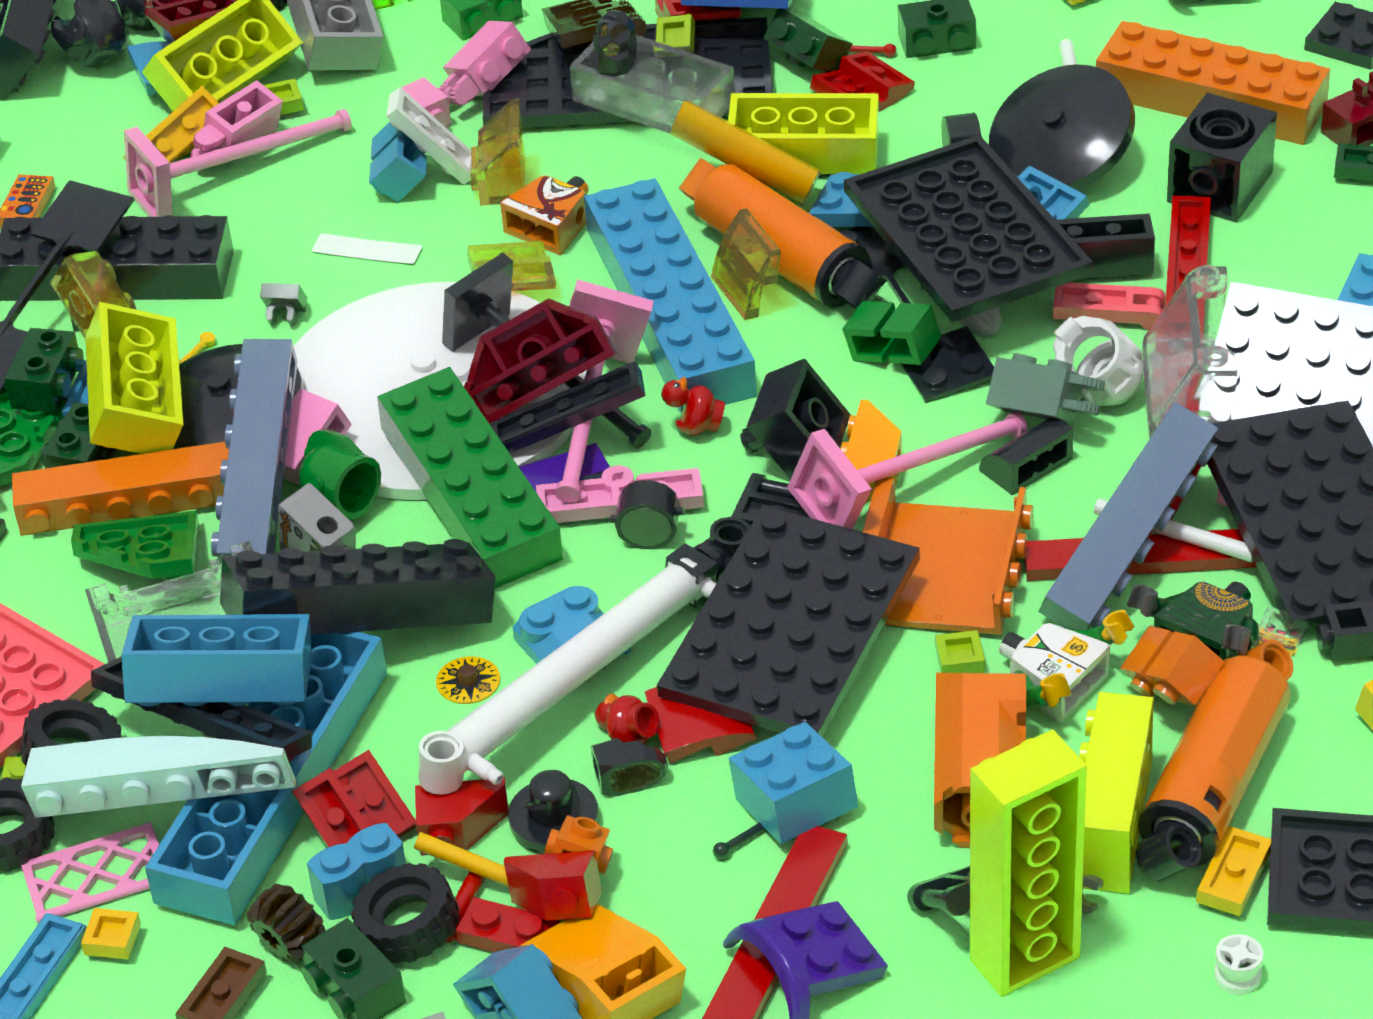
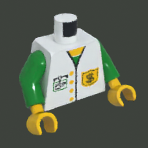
[999,610,1134,724]

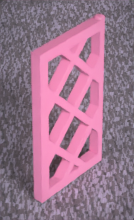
[21,822,159,924]

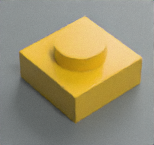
[81,908,141,959]

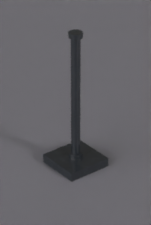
[442,252,651,449]

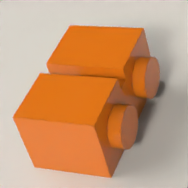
[1120,626,1225,705]

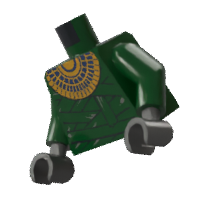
[1127,581,1260,661]

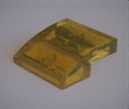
[711,209,781,320]
[467,241,556,292]

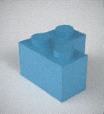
[452,944,582,1019]

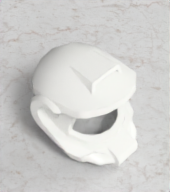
[1053,316,1144,406]

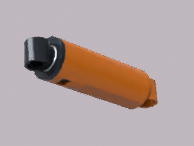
[678,158,886,310]
[1136,640,1294,882]

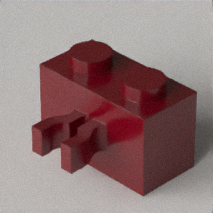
[1321,71,1373,146]

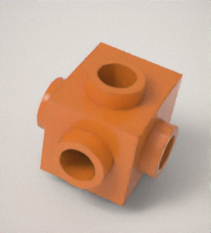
[544,815,613,875]

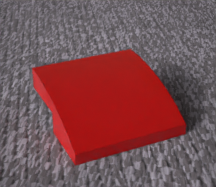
[655,0,741,22]
[810,51,915,112]
[644,687,757,764]
[292,750,416,848]

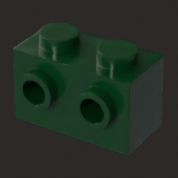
[4,328,84,413]
[41,402,118,469]

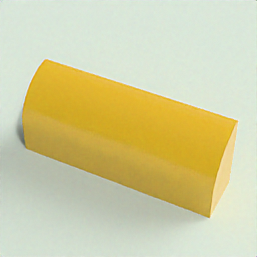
[670,101,822,205]

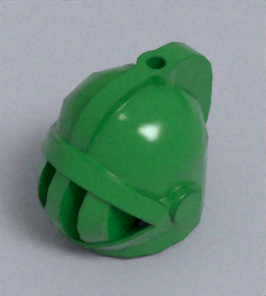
[299,429,382,521]

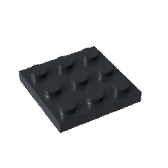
[1267,808,1373,934]

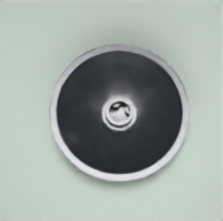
[989,64,1135,191]
[173,344,305,449]

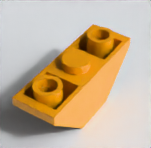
[841,399,902,503]

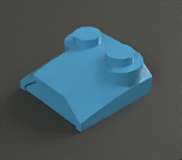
[512,586,631,664]

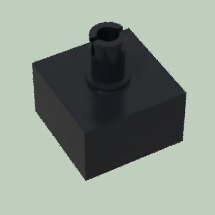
[740,358,851,480]

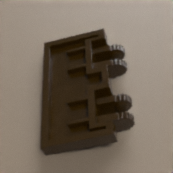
[541,0,647,48]

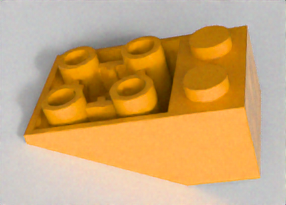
[521,904,687,1019]

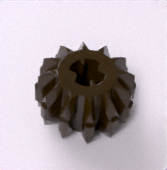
[246,883,326,964]

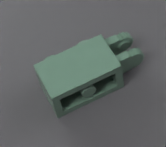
[986,353,1105,424]

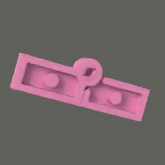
[536,465,704,523]

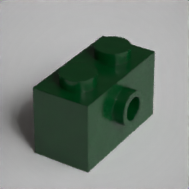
[897,0,976,58]
[763,8,853,72]
[301,918,406,1019]

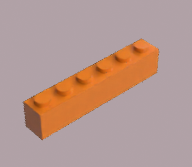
[12,442,229,536]

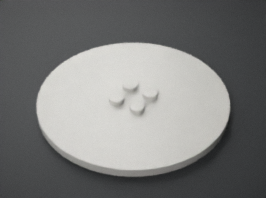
[294,282,586,500]

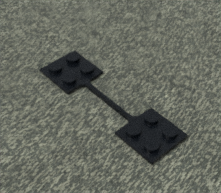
[0,180,135,394]
[840,226,994,404]

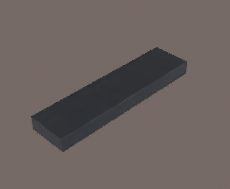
[490,361,646,454]

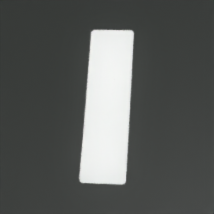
[312,233,422,264]

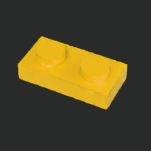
[1196,826,1271,916]

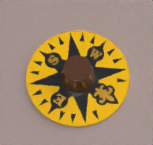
[436,656,500,704]

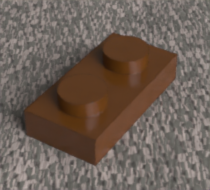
[175,946,267,1019]

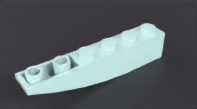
[21,736,296,818]

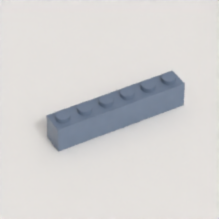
[211,339,298,569]
[1038,402,1218,630]

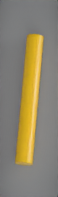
[414,832,508,887]

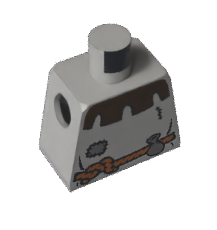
[278,483,356,552]

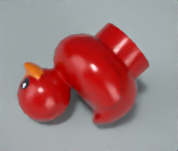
[661,377,725,436]
[594,694,660,744]

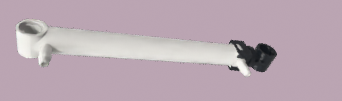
[418,517,750,795]

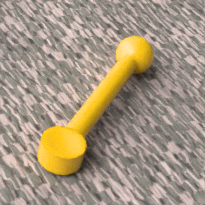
[179,332,215,364]

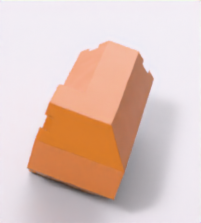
[934,673,1026,848]

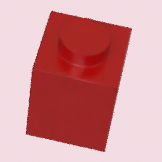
[415,777,509,856]
[503,850,602,921]

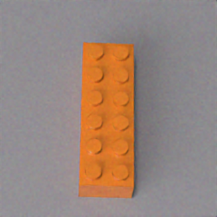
[1096,21,1330,145]

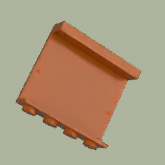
[863,477,1034,635]

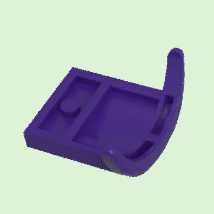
[722,901,888,1019]

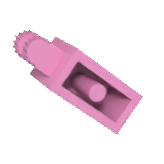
[438,21,531,106]
[191,80,283,163]

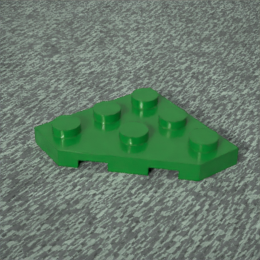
[0,388,71,487]
[71,510,199,581]

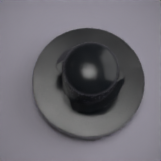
[508,770,599,854]

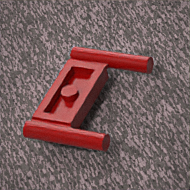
[446,871,560,952]

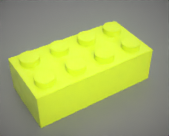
[142,0,303,111]
[728,93,879,175]
[85,302,183,454]
[1079,692,1153,894]

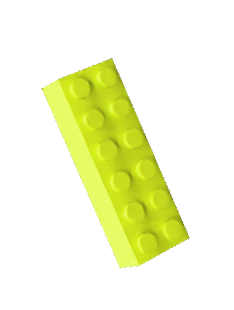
[970,729,1087,997]

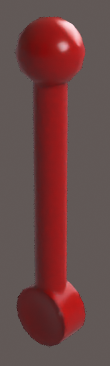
[849,43,897,57]

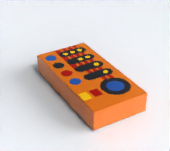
[0,174,55,228]

